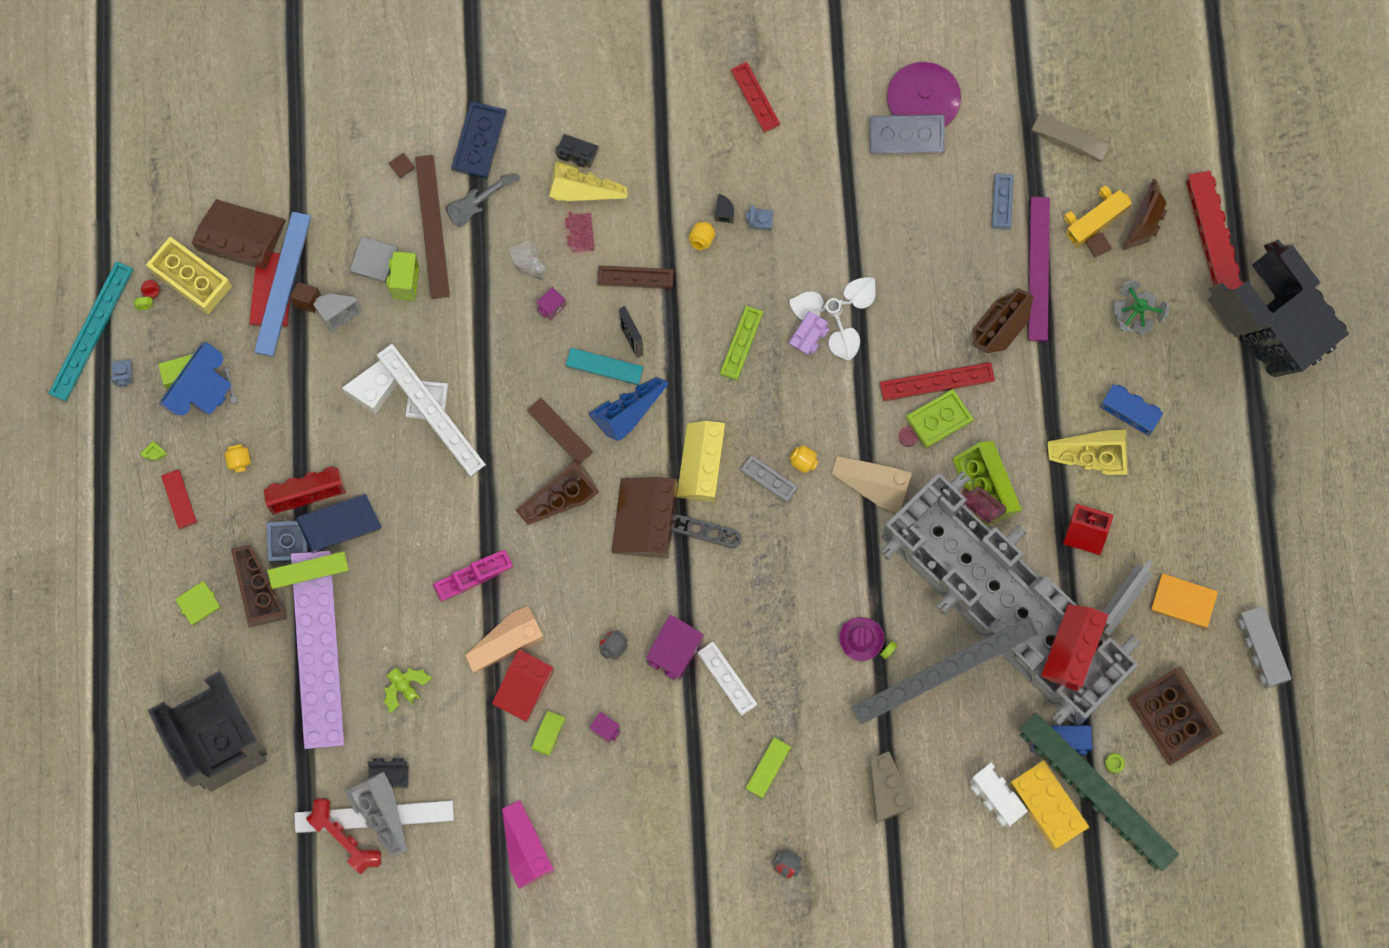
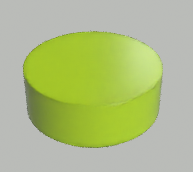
[133,297,153,310]
[880,640,898,659]
[1104,753,1125,774]

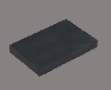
[619,306,643,358]

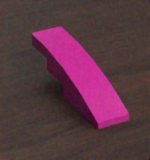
[432,550,513,602]

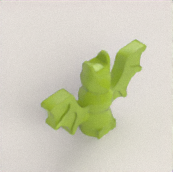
[383,667,433,713]

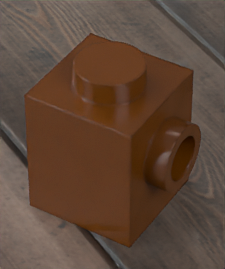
[290,282,322,313]

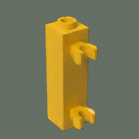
[1063,185,1132,248]

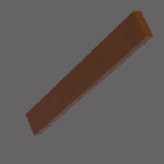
[415,155,450,299]

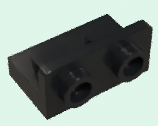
[555,134,599,168]
[368,758,409,788]

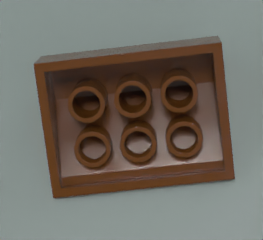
[192,199,286,270]
[612,477,678,559]
[1127,666,1224,766]

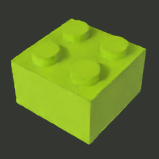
[386,251,420,301]

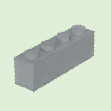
[1237,606,1292,689]

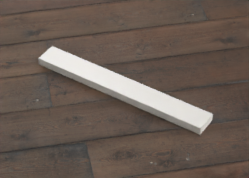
[377,344,486,477]
[295,801,454,833]

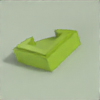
[140,441,168,461]

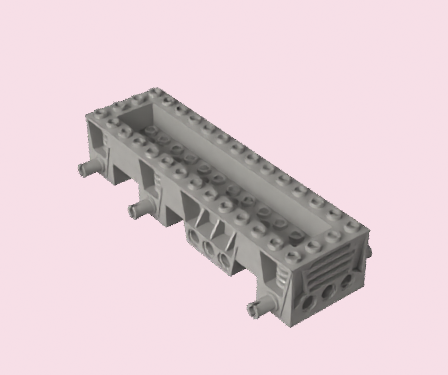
[880,471,1141,726]

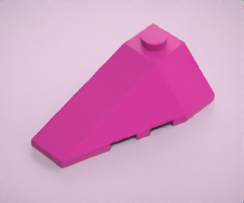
[502,800,554,889]

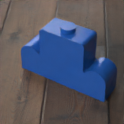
[158,342,231,415]

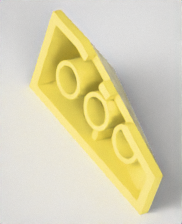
[549,161,627,201]
[1048,430,1128,475]

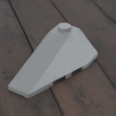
[344,772,407,857]

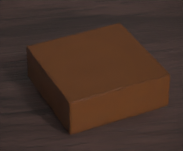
[389,152,415,179]
[1086,232,1111,258]

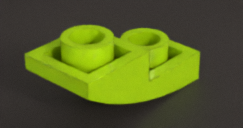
[532,711,566,756]

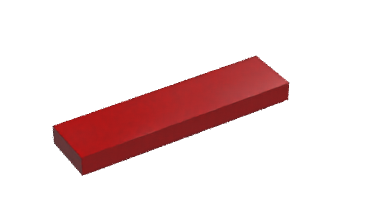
[731,62,780,133]

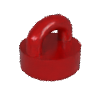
[140,280,160,299]

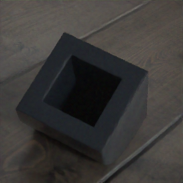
[715,194,734,224]

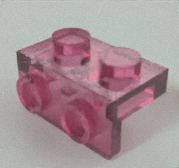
[963,486,1006,524]

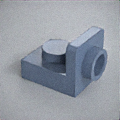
[746,205,773,231]
[111,359,134,387]

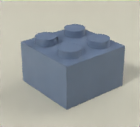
[267,521,307,564]

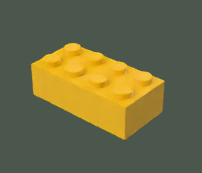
[1009,760,1089,851]

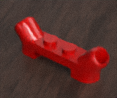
[306,798,382,874]

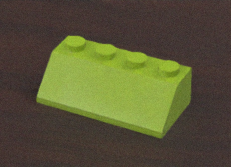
[952,441,1022,526]

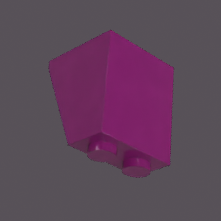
[646,614,704,681]

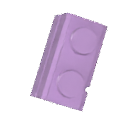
[789,311,830,356]

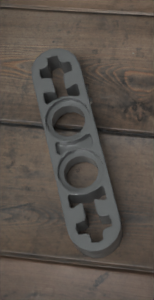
[672,515,742,549]

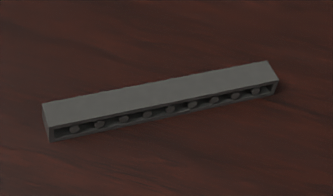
[852,616,1038,725]

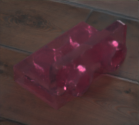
[565,211,595,253]

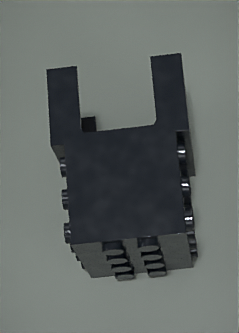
[1208,239,1349,378]
[147,671,267,792]

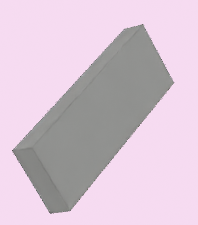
[740,455,798,503]

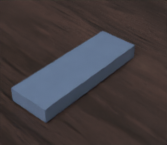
[992,174,1014,230]

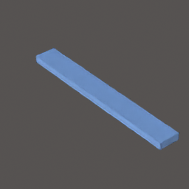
[254,212,311,357]

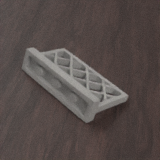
[1102,560,1154,637]

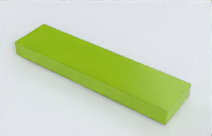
[720,305,764,381]
[267,552,349,590]

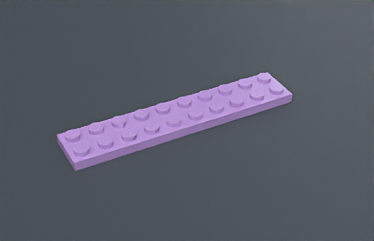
[291,551,344,749]

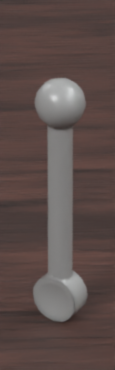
[223,366,238,404]

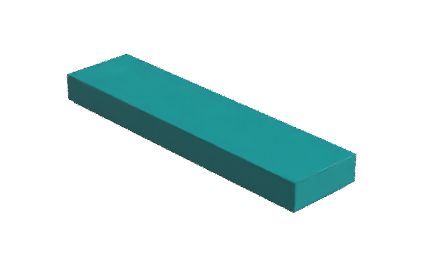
[566,348,644,386]

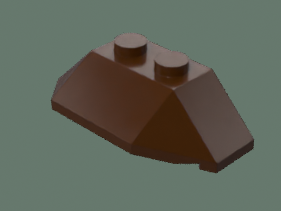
[1122,178,1168,250]
[973,288,1033,353]

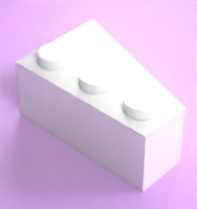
[342,361,398,414]
[969,763,1028,828]

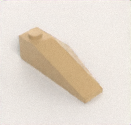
[831,456,912,513]

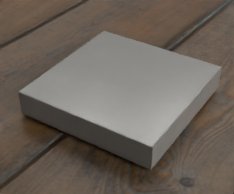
[350,237,398,283]

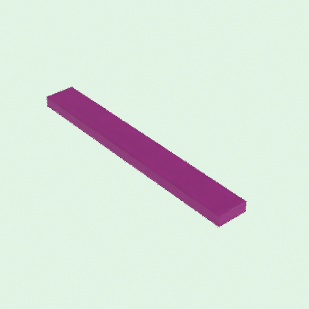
[1028,197,1050,342]

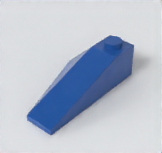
[588,377,668,441]

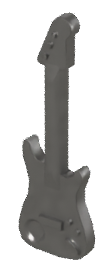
[446,173,520,227]

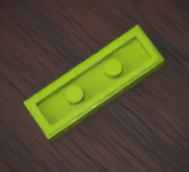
[746,737,791,799]

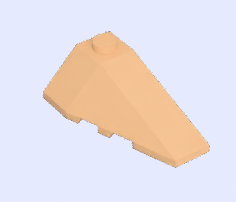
[465,606,544,673]

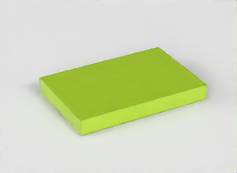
[905,389,974,449]

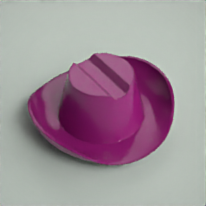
[839,617,884,661]

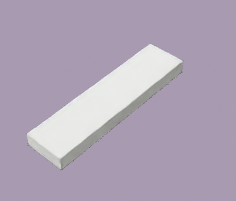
[697,641,758,717]

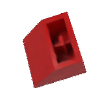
[1063,503,1114,556]

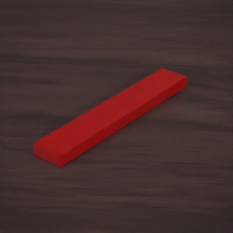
[879,362,995,402]

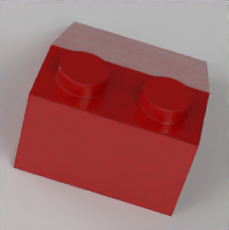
[492,649,555,722]

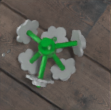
[1113,280,1169,335]

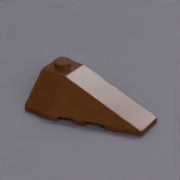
[515,459,599,525]

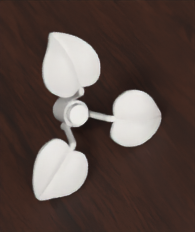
[789,277,876,361]

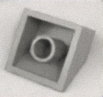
[313,293,362,333]

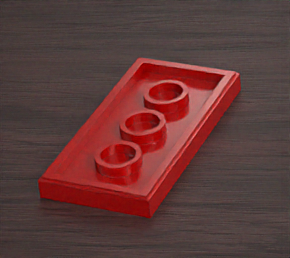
[249,253,291,327]

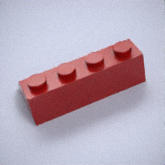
[263,466,346,515]
[1040,605,1109,692]

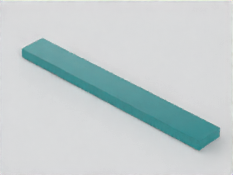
[48,261,134,402]

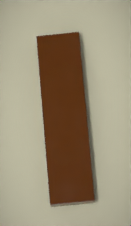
[597,266,674,289]
[527,398,593,464]

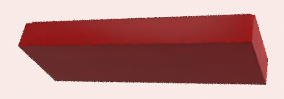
[161,469,197,529]

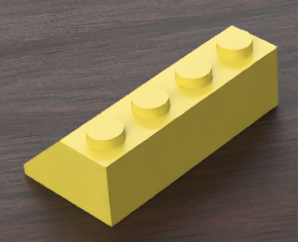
[677,421,725,502]

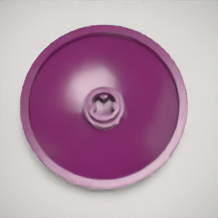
[887,62,961,128]

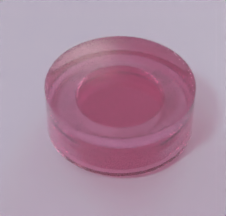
[898,427,918,447]

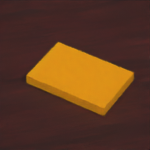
[1150,573,1218,629]

